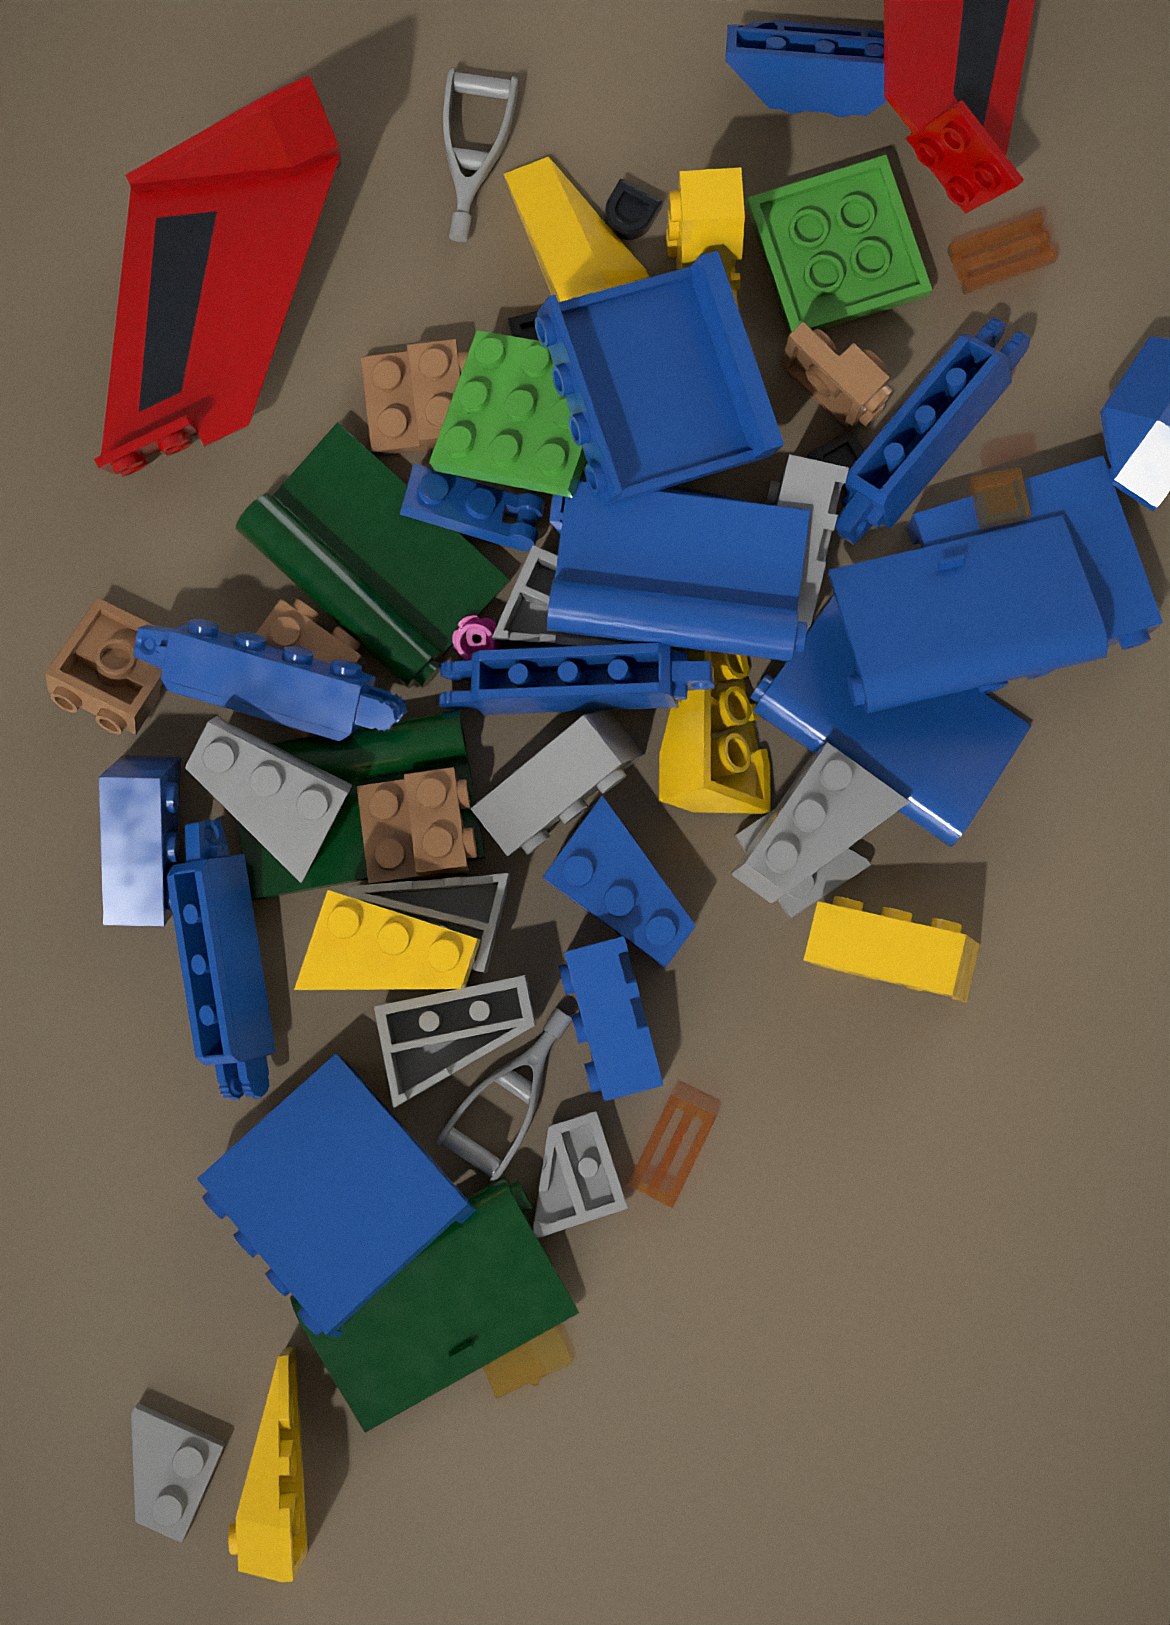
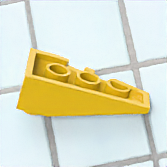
[504,156,649,302]
[228,1347,308,1582]

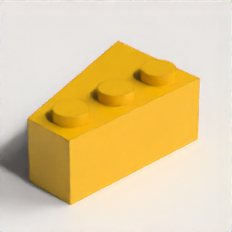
[666,167,745,310]
[294,890,481,990]
[803,896,980,1003]

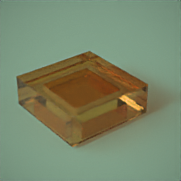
[968,467,1031,529]

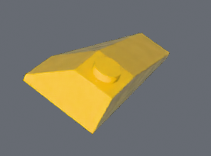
[659,648,771,814]

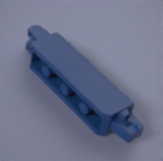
[835,317,1031,545]
[133,619,408,741]
[439,642,714,715]
[167,819,276,1100]

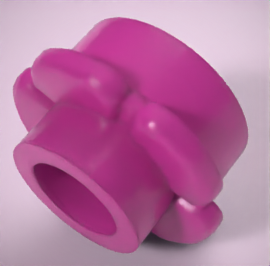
[452,615,501,660]

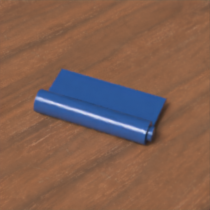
[547,481,810,662]
[828,515,1108,714]
[750,595,1031,847]

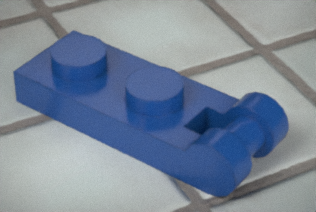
[400,463,545,551]

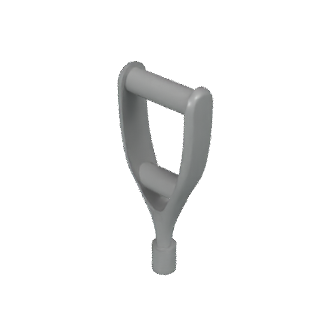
[443,68,519,242]
[436,1008,572,1183]

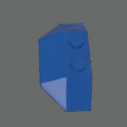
[725,20,887,117]
[1100,337,1170,511]

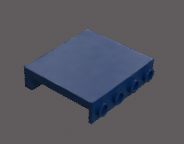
[535,251,784,507]
[907,455,1163,694]
[197,1053,476,1338]

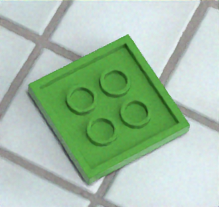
[746,154,932,335]
[429,330,586,498]

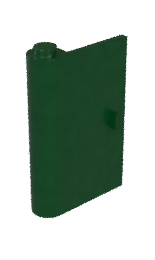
[235,422,511,688]
[237,709,486,901]
[290,1177,579,1433]

